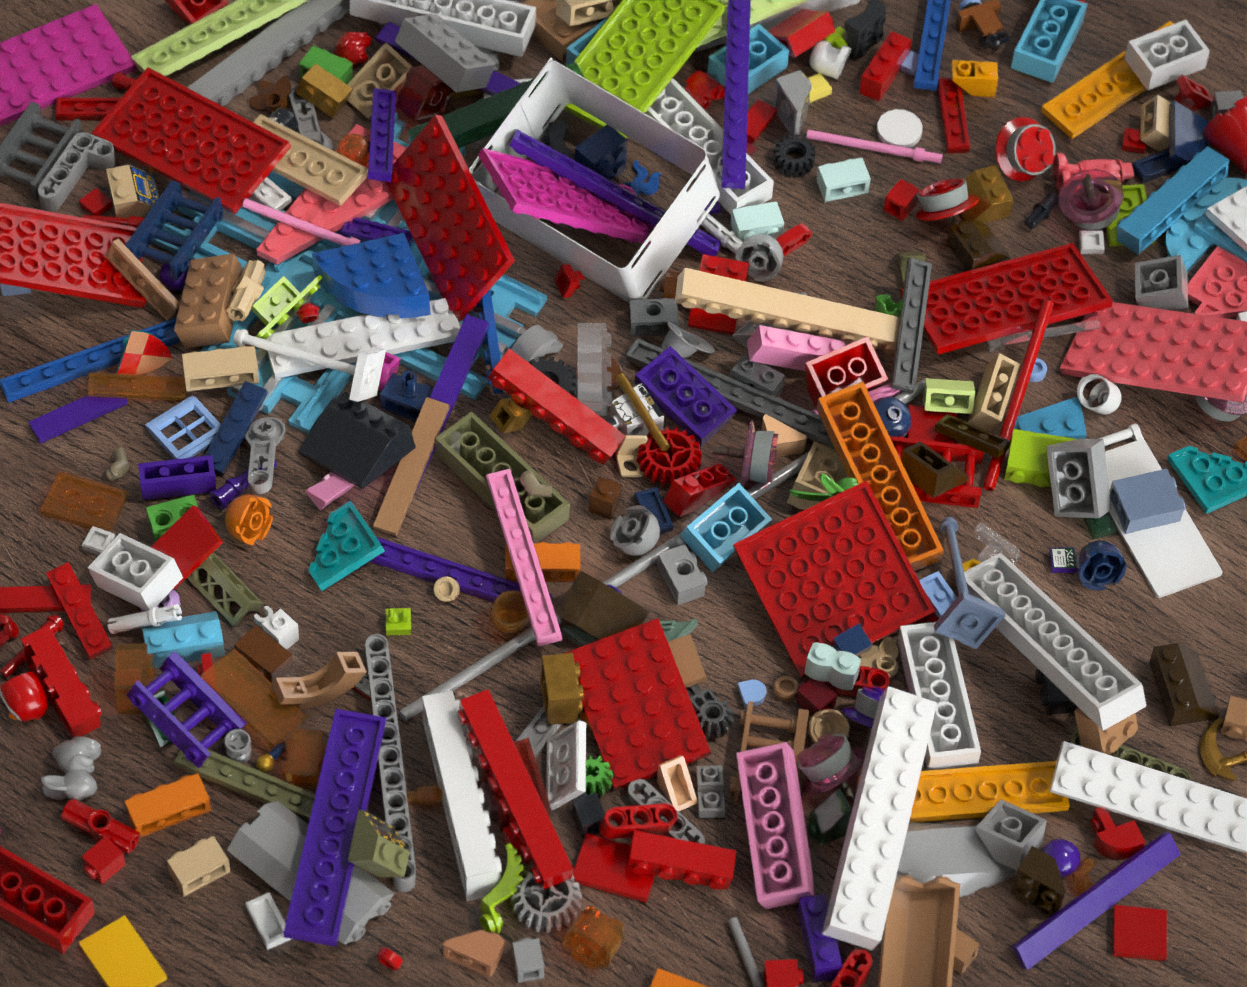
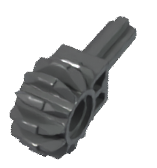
[686,684,734,740]

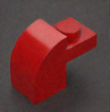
[1090,807,1145,860]

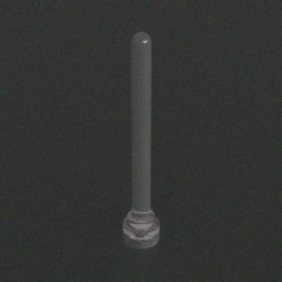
[987,320,1101,352]

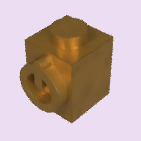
[489,397,532,433]

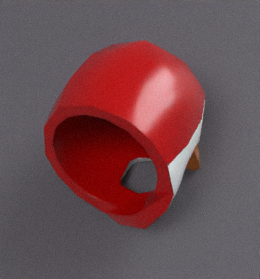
[0,672,48,722]

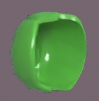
[875,294,902,317]

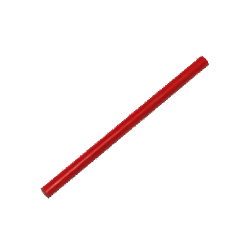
[983,299,1054,491]

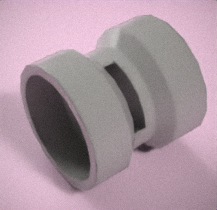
[225,729,252,764]

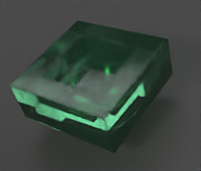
[1084,511,1117,540]

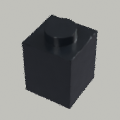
[572,793,605,838]

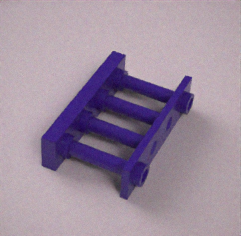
[126,651,247,769]

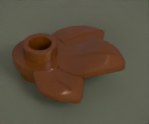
[249,76,291,113]

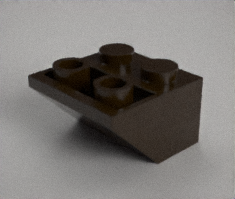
[901,441,969,498]
[1011,846,1066,916]

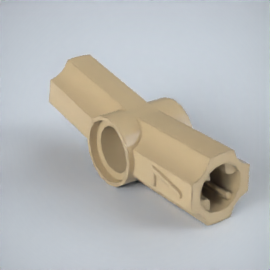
[226,260,266,322]

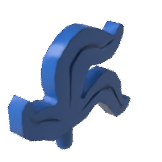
[625,160,661,196]

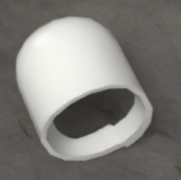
[810,41,850,79]
[1077,374,1121,415]

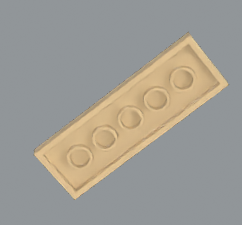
[253,114,368,206]

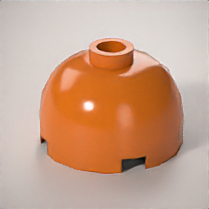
[225,494,273,545]

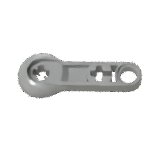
[290,85,333,151]
[245,417,286,494]

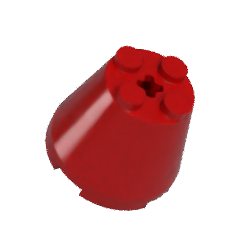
[1203,96,1247,176]

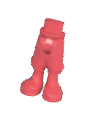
[1053,153,1134,192]

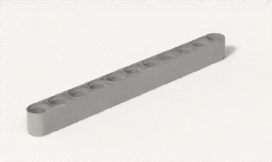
[365,634,416,892]

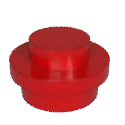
[296,303,320,323]

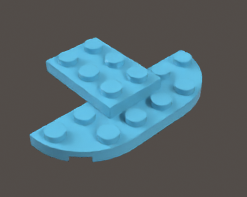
[1164,178,1247,274]

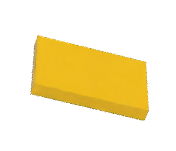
[79,915,167,987]

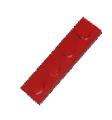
[46,562,113,660]

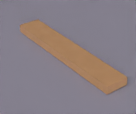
[373,397,450,536]

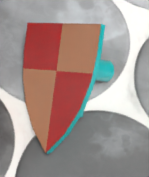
[116,330,172,375]

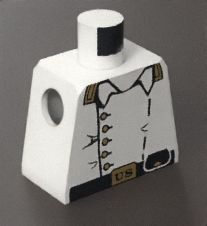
[605,383,664,436]

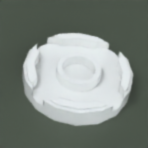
[877,109,922,148]

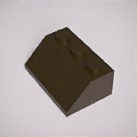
[1149,643,1219,726]

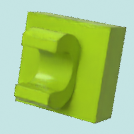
[386,608,411,635]

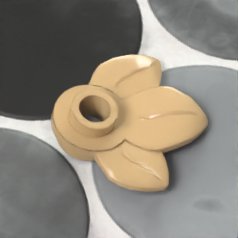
[860,637,899,678]

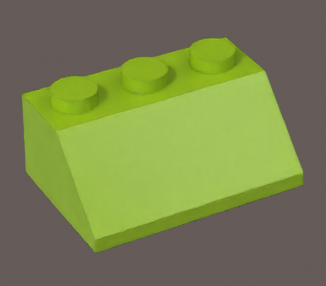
[1004,429,1077,487]

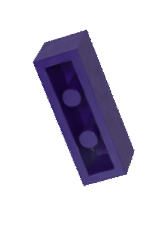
[138,455,216,500]
[797,894,842,983]

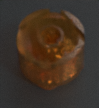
[563,906,625,969]

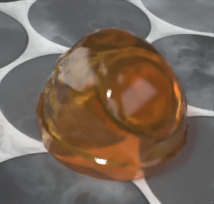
[489,591,530,634]

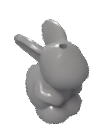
[41,737,102,802]

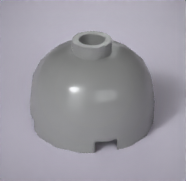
[735,234,784,282]
[610,505,660,556]

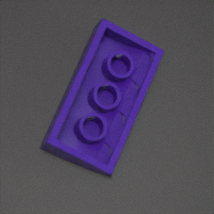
[635,346,737,447]

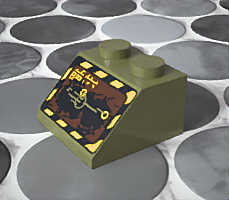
[348,810,409,877]

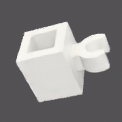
[254,606,299,649]

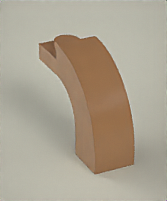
[271,652,366,710]

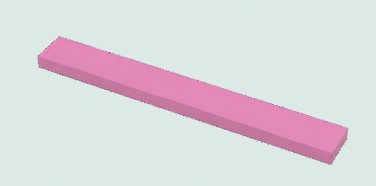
[486,469,562,646]

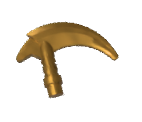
[1200,718,1247,781]

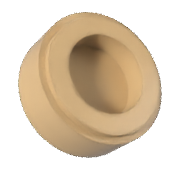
[434,576,460,602]

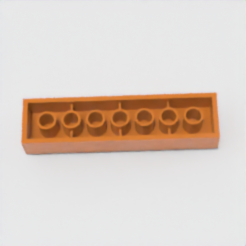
[817,382,944,571]

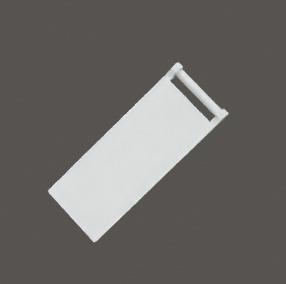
[1099,423,1222,598]

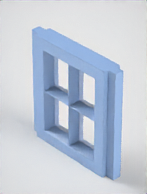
[145,395,221,459]

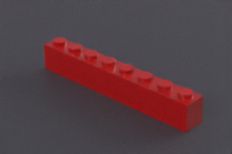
[457,689,573,890]

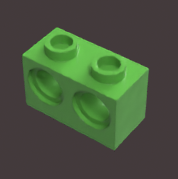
[146,495,198,542]

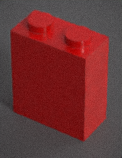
[768,9,836,57]

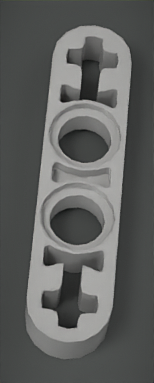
[628,779,705,844]

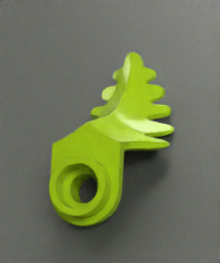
[480,843,524,934]

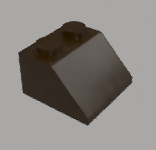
[947,218,1011,271]

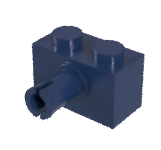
[380,370,433,422]

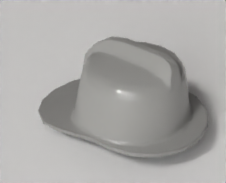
[661,322,715,359]

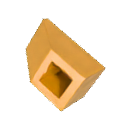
[952,60,998,97]

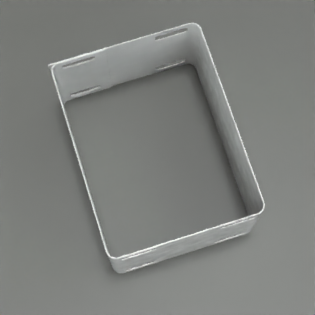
[469,57,720,303]

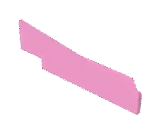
[305,472,355,511]

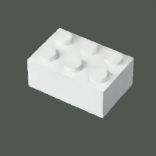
[1125,20,1210,90]
[88,533,183,611]

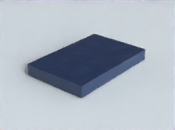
[1169,101,1208,166]

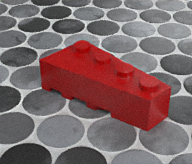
[21,625,102,738]

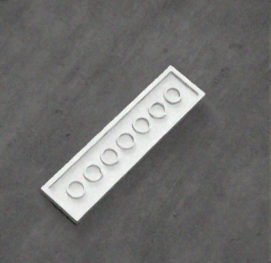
[266,298,460,379]
[1049,741,1247,853]

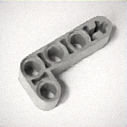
[38,132,116,212]

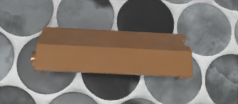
[878,875,960,987]

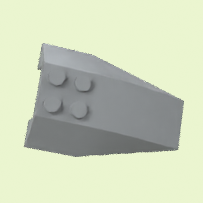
[895,822,1017,898]

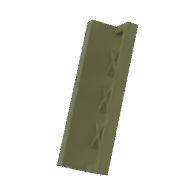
[187,552,264,626]

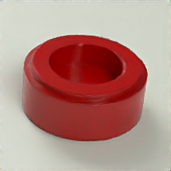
[376,947,403,971]

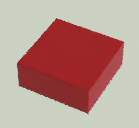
[79,187,113,216]

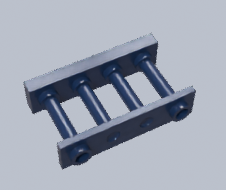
[125,180,224,280]

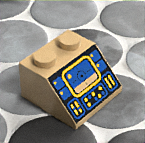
[106,165,159,218]

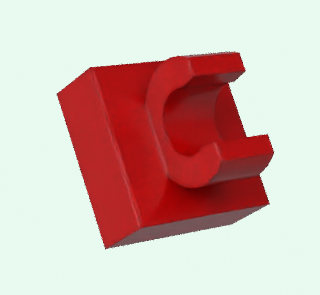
[554,264,585,298]

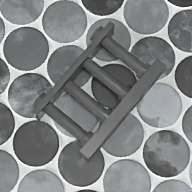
[0,101,83,200]

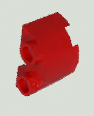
[684,71,725,110]

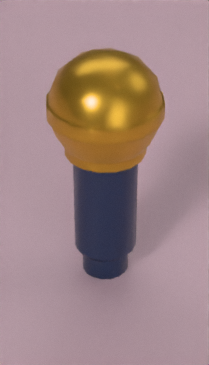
[256,742,288,772]

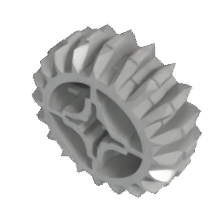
[511,867,582,934]

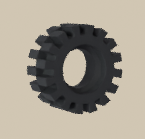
[773,134,816,178]

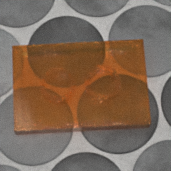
[40,471,129,532]

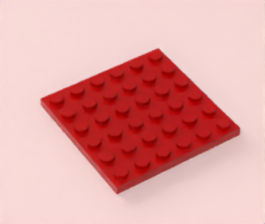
[733,480,935,678]

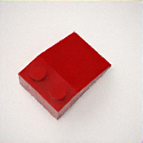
[688,254,749,335]

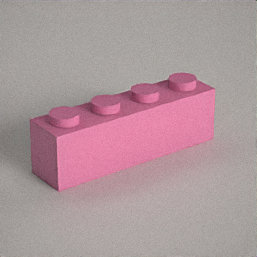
[747,325,845,371]

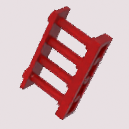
[889,436,984,508]

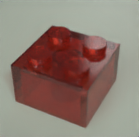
[396,65,453,121]

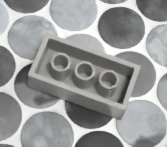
[395,14,496,92]

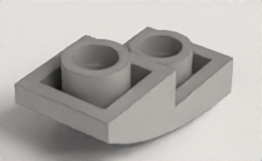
[696,765,725,818]

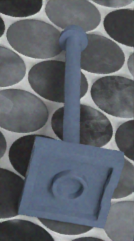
[934,517,1005,649]

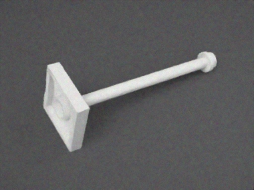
[233,329,386,402]

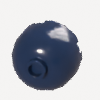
[873,397,912,438]
[1075,541,1127,590]

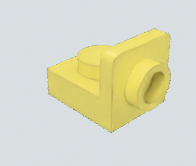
[804,73,832,103]

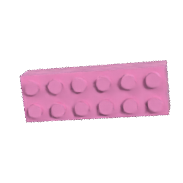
[737,742,816,910]

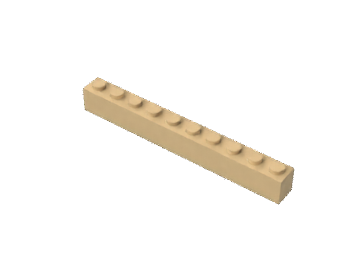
[675,268,899,355]

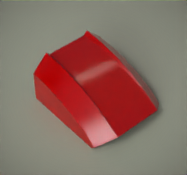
[165,0,229,25]

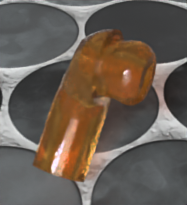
[1072,856,1096,893]

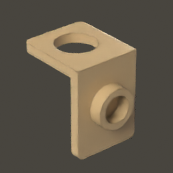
[615,435,648,477]

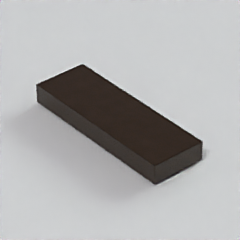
[934,414,1011,458]

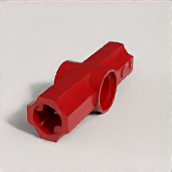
[61,799,141,854]

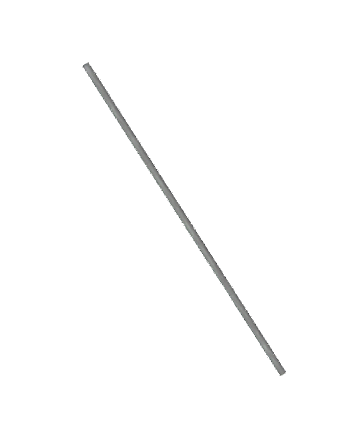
[399,379,925,722]

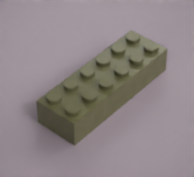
[435,412,570,543]

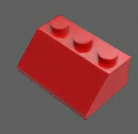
[804,337,888,410]

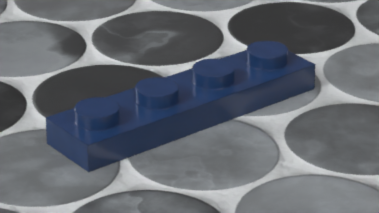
[205,381,268,476]

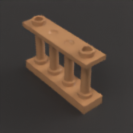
[729,701,809,803]

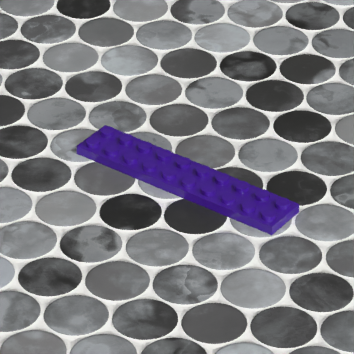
[283,709,386,947]

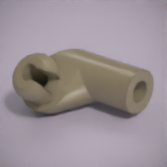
[105,448,129,481]
[520,470,553,497]

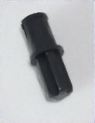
[1024,193,1060,229]

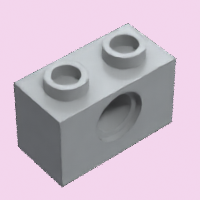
[657,544,708,606]

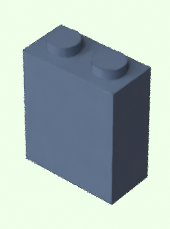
[1110,469,1185,534]

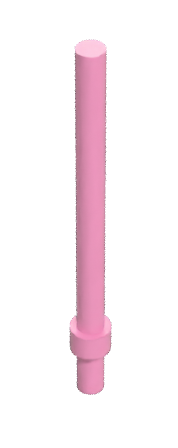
[806,130,943,163]
[242,198,361,246]

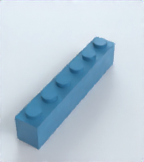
[1117,146,1229,255]

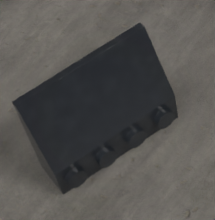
[299,392,416,489]

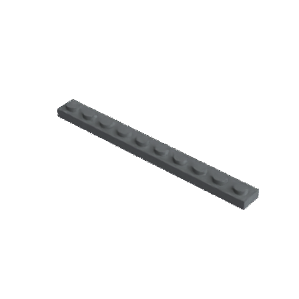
[626,338,835,450]

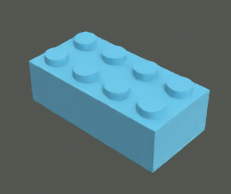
[1011,0,1087,83]

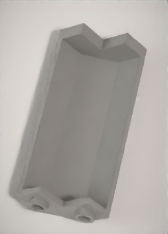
[227,801,394,944]

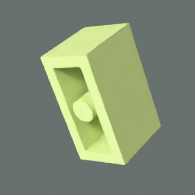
[923,378,975,414]

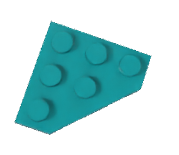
[1167,446,1247,514]
[308,500,385,591]

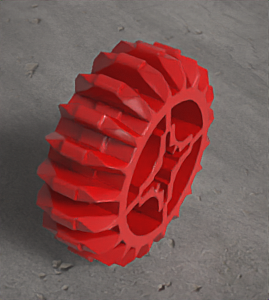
[636,426,702,487]

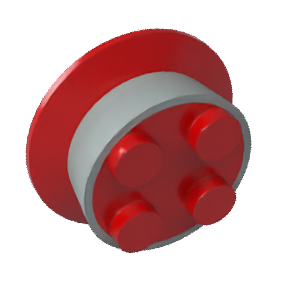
[995,117,1055,182]

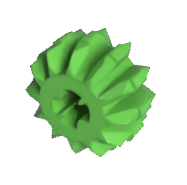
[581,754,613,797]

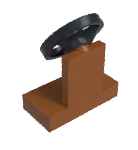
[955,0,1010,47]

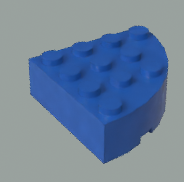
[312,233,431,318]

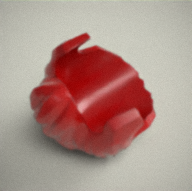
[334,31,372,67]

